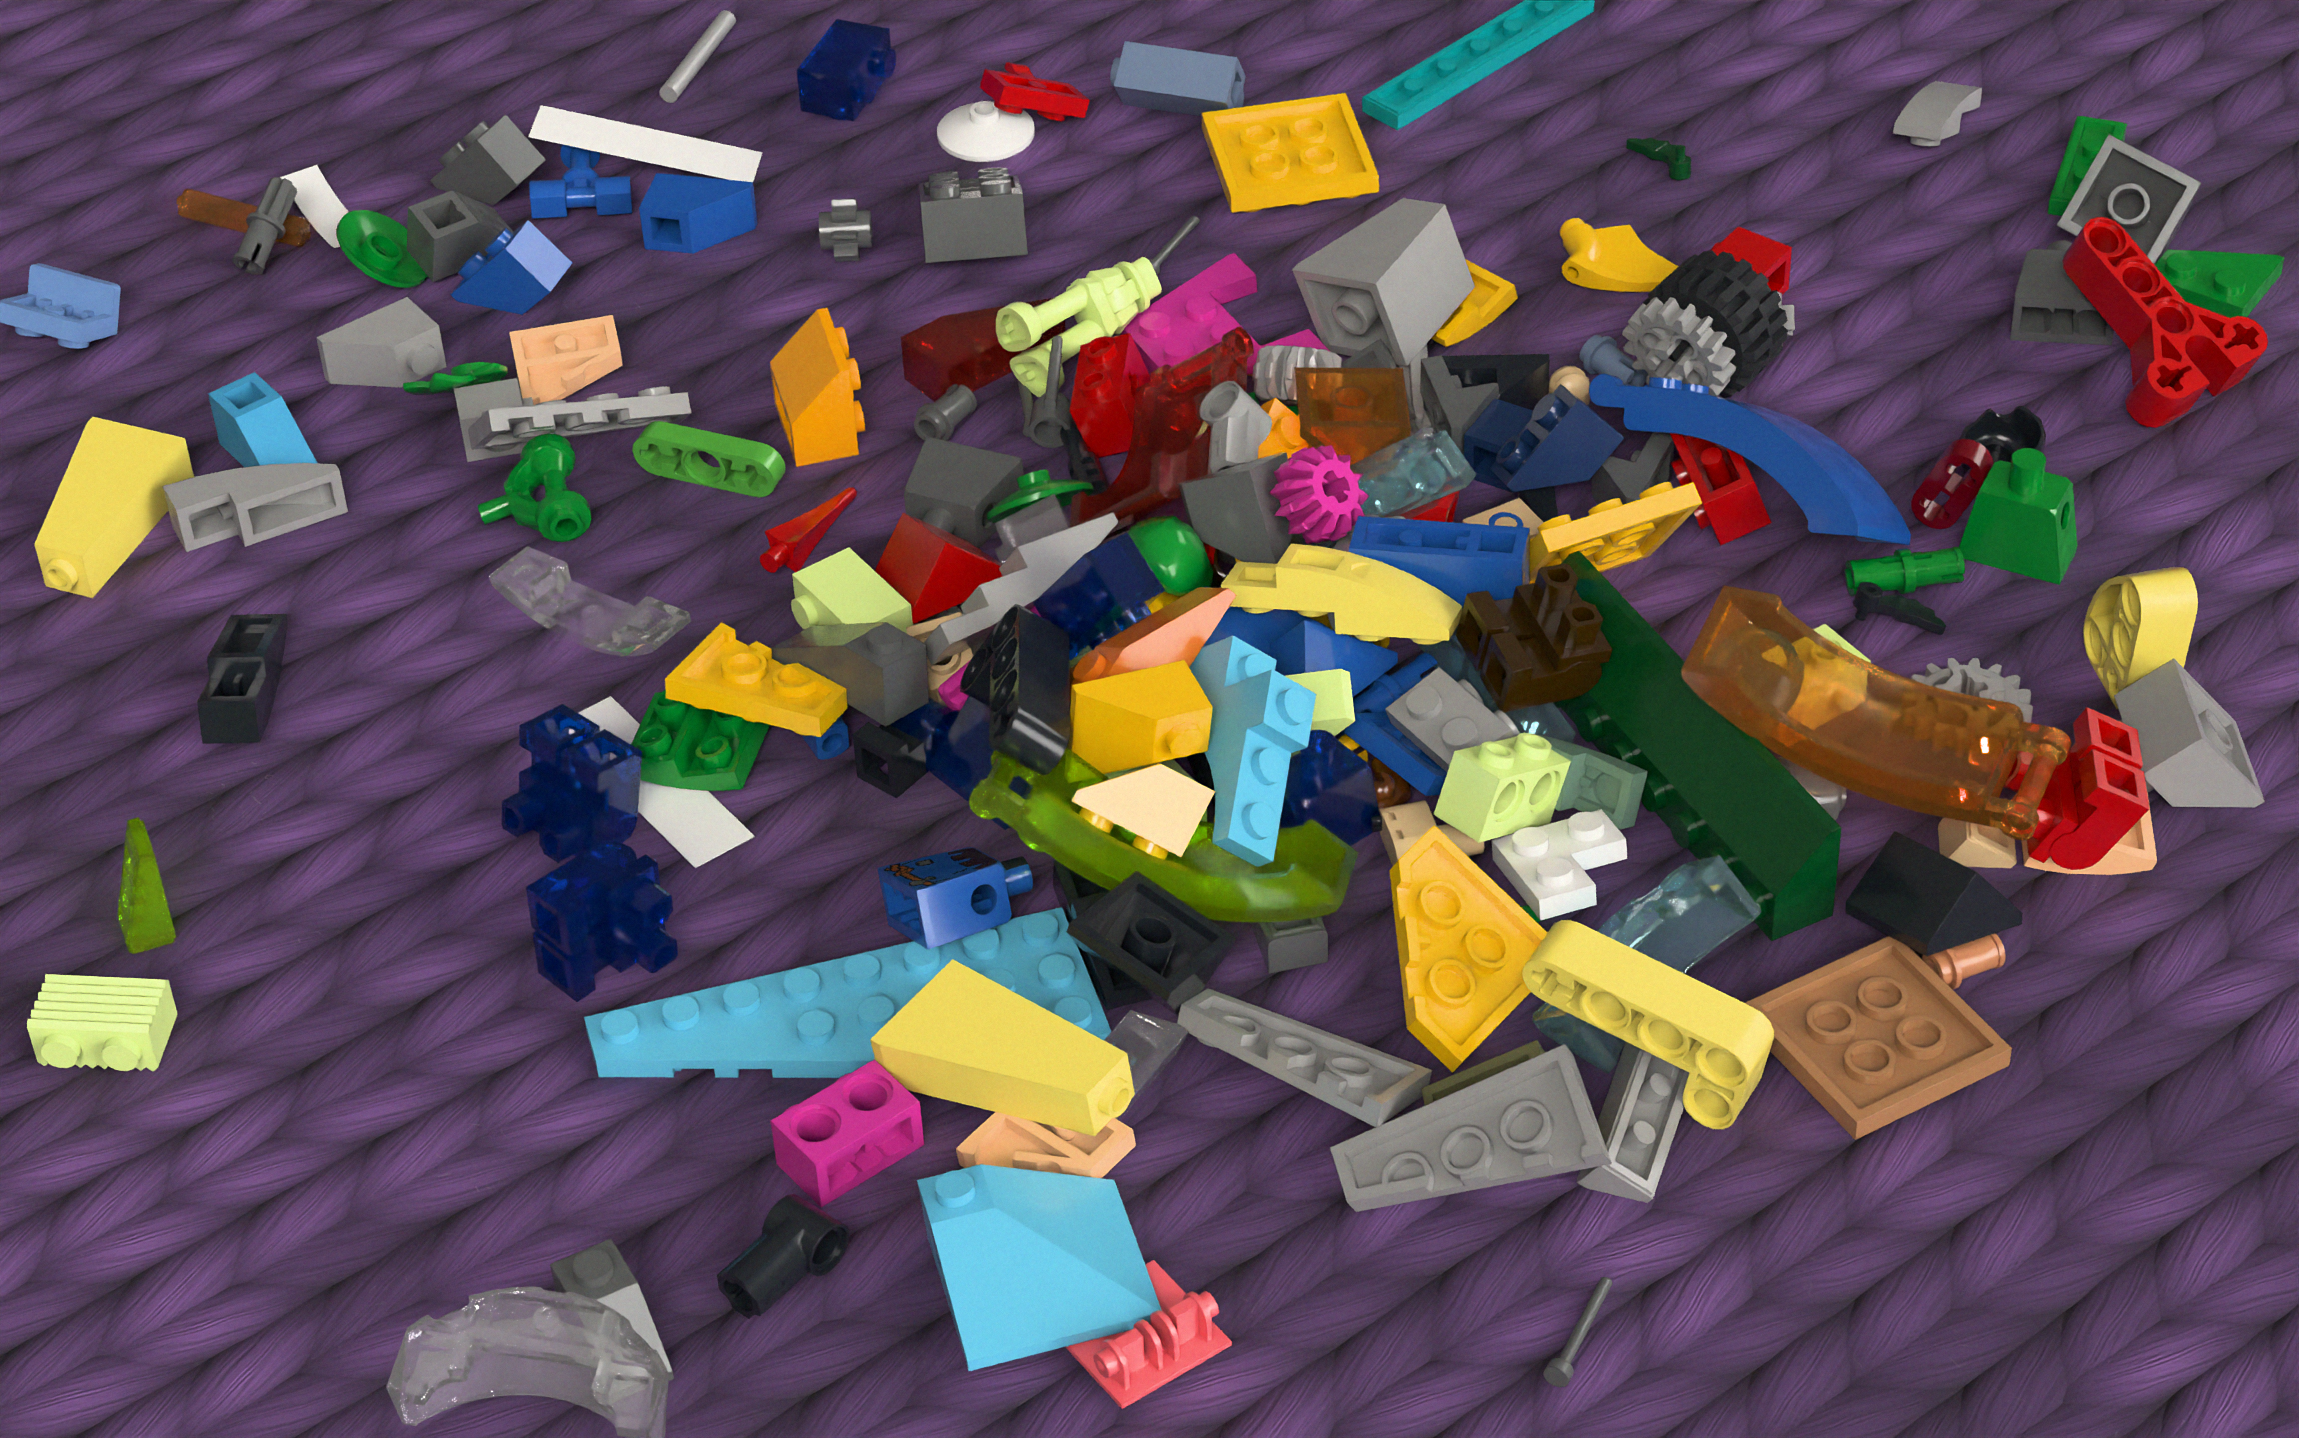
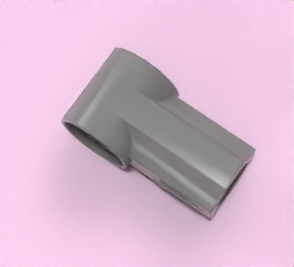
[1199,381,1272,475]

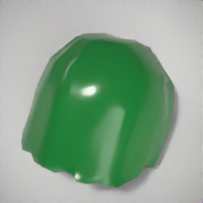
[1112,515,1214,597]

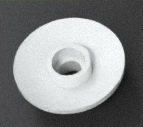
[937,101,1035,162]

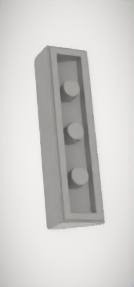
[1576,1042,1689,1203]

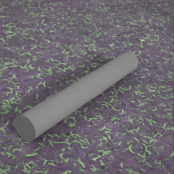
[660,10,736,103]

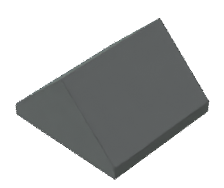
[2057,134,2201,265]

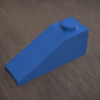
[1349,516,1530,608]

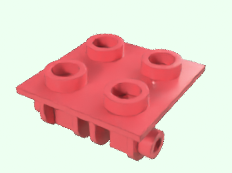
[1065,1260,1232,1409]

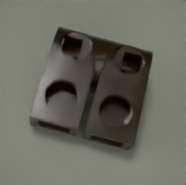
[1456,564,1613,713]

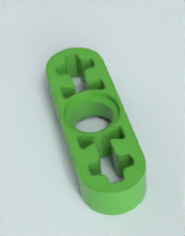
[632,421,786,497]

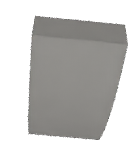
[1893,81,1982,146]

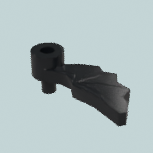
[1853,582,1946,635]

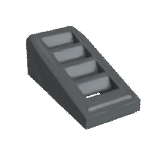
[1238,871,1328,974]

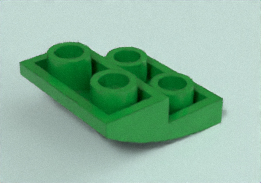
[621,690,770,791]

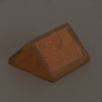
[1294,367,1411,473]

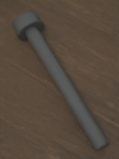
[1148,215,1200,276]
[1544,1277,1613,1387]

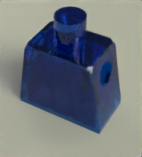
[1273,730,1380,877]

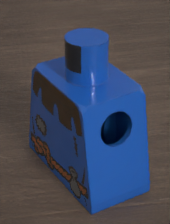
[877,847,1033,949]

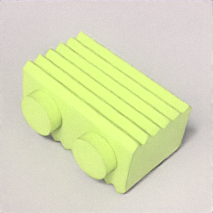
[27,974,177,1071]

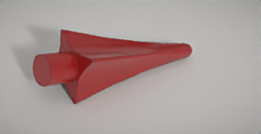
[760,487,857,573]

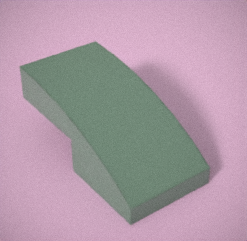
[1532,733,1648,830]

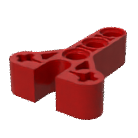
[2062,217,2268,428]

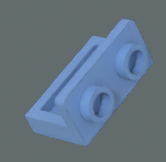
[0,263,121,349]

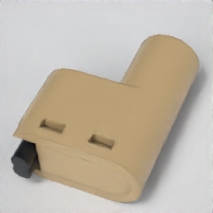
[1370,800,1484,866]

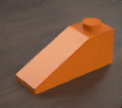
[1070,587,1236,700]

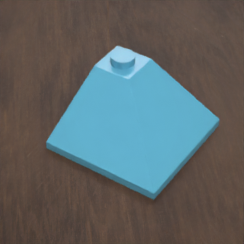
[917,1164,1162,1371]

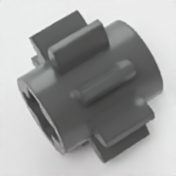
[819,198,873,262]

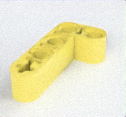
[1522,920,1774,1129]

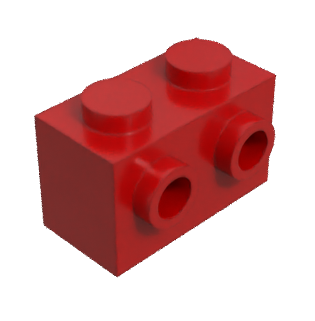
[1670,433,1772,546]

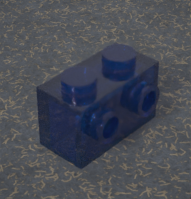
[796,19,896,121]
[1033,532,1165,661]

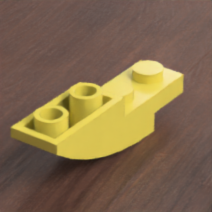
[1221,543,1463,645]

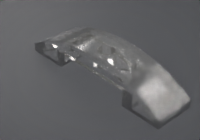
[489,546,691,656]

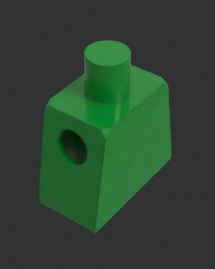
[1959,448,2077,585]

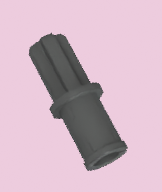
[232,177,297,275]

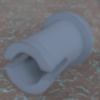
[1580,335,1648,387]

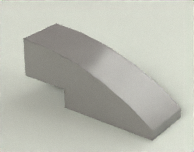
[163,463,348,552]

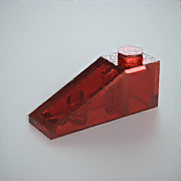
[901,298,1066,402]

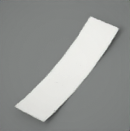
[280,165,348,248]

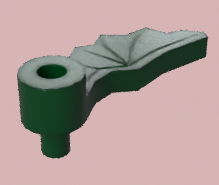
[1626,137,1691,180]

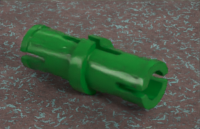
[1845,546,1965,596]

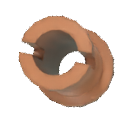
[1921,933,2006,990]

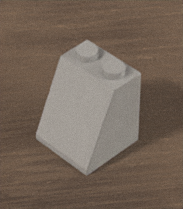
[1292,198,1475,366]

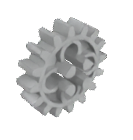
[1622,297,1736,396]

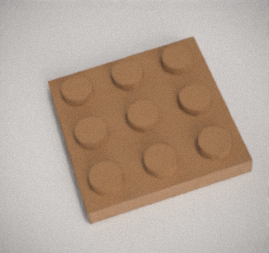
[1745,936,2012,1140]

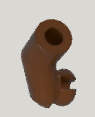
[1361,757,1411,814]

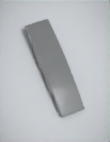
[924,512,1118,665]

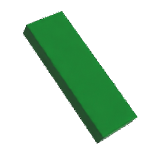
[2048,116,2127,216]

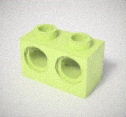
[1433,733,1571,843]

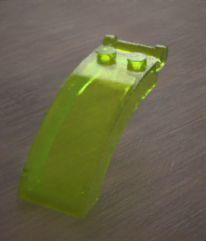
[969,748,1358,922]

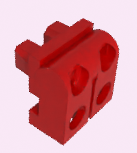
[2000,707,2150,870]

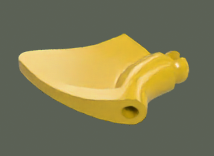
[1560,218,1678,292]

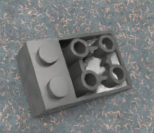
[919,168,1028,263]

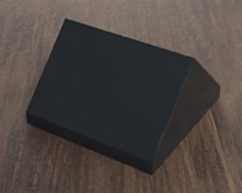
[1845,831,2022,956]
[1066,871,1236,1017]

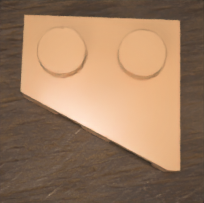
[509,315,623,405]
[956,1112,1136,1178]

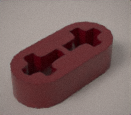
[1911,439,1993,529]

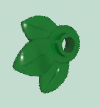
[403,362,508,395]

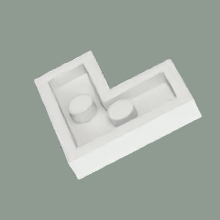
[1491,809,1627,921]

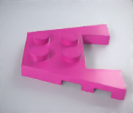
[1121,253,1331,394]

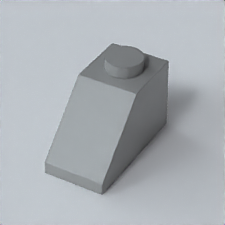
[316,297,446,388]

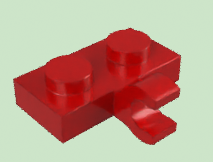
[980,62,1090,121]

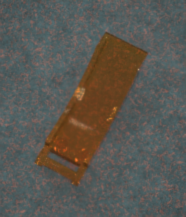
[1681,585,2072,840]

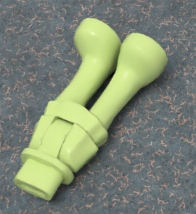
[996,257,1162,397]

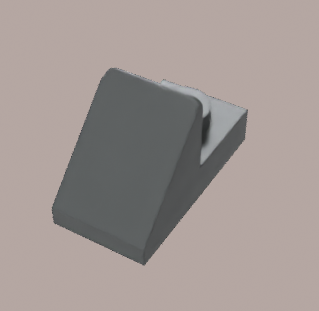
[1420,355,1499,469]
[1591,432,1674,505]

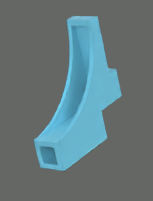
[1189,636,1316,867]

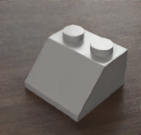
[2114,658,2265,808]

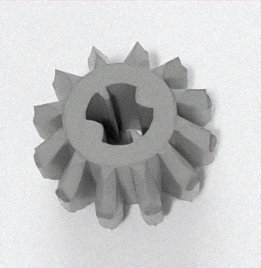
[1252,345,1343,407]

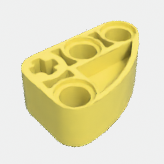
[2083,567,2198,709]

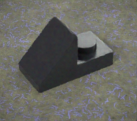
[1442,354,1550,410]

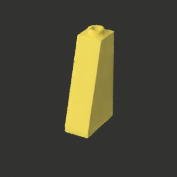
[34,417,194,598]
[870,959,1135,1136]

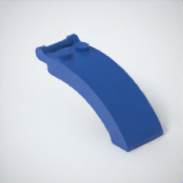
[1589,374,1911,545]

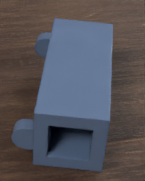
[1110,41,1246,116]

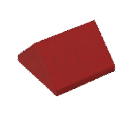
[875,513,1003,624]

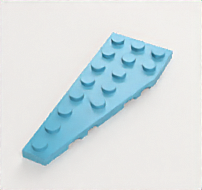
[584,907,1113,1078]

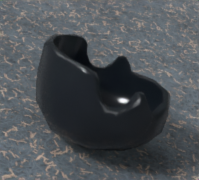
[1959,405,2046,473]

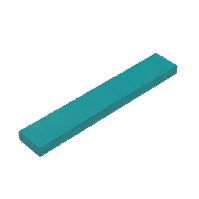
[1362,0,1594,130]

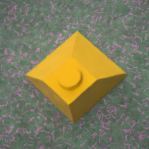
[1065,660,1213,781]

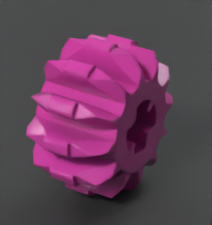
[1269,445,1369,544]

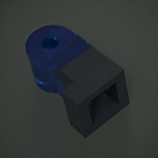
[852,697,963,799]

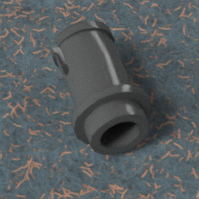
[914,384,977,441]

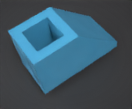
[208,372,317,467]

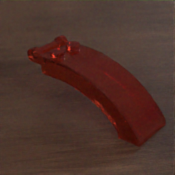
[1070,327,1254,539]

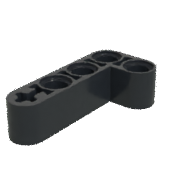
[960,604,1070,776]

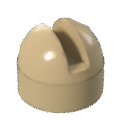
[1548,366,1590,405]

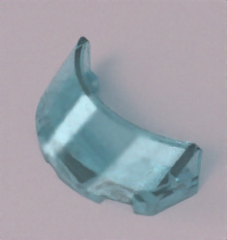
[1532,855,1762,1074]

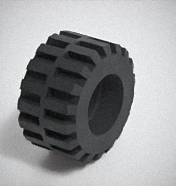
[1643,250,1788,398]

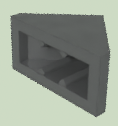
[1178,452,1293,564]

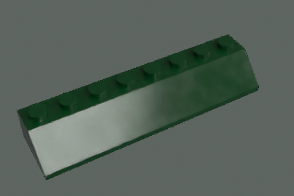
[1551,551,1842,941]

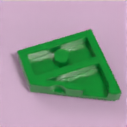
[2155,249,2284,318]

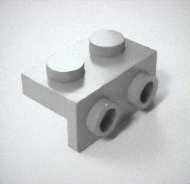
[1385,667,1520,772]

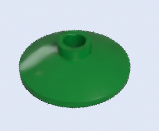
[336,210,427,288]
[987,469,1094,523]

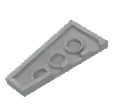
[468,387,691,450]
[1176,988,1432,1128]
[1330,1044,1612,1212]

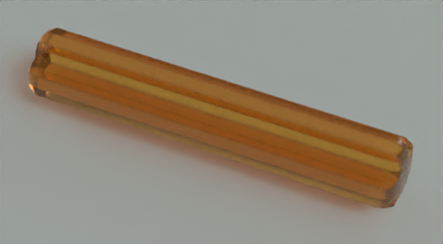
[176,189,312,247]

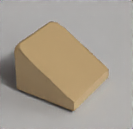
[1938,797,2017,868]

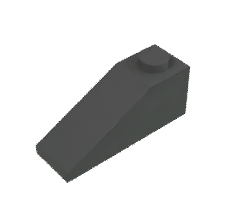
[771,622,929,726]

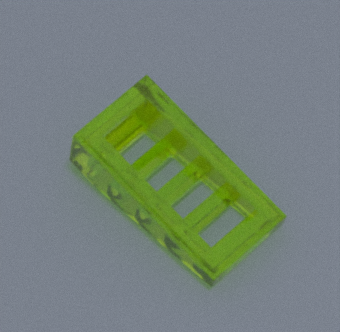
[117,817,176,954]

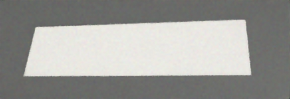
[528,105,763,182]
[553,696,755,868]

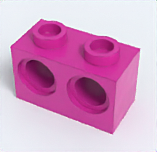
[771,1059,924,1208]

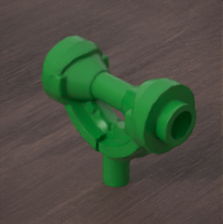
[477,433,592,542]

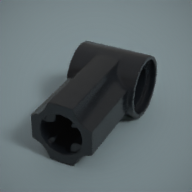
[717,1194,849,1319]

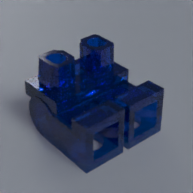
[501,704,642,866]
[526,842,678,1002]

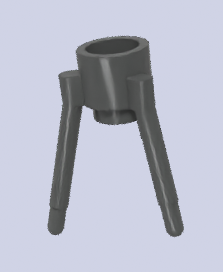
[1017,335,1075,448]

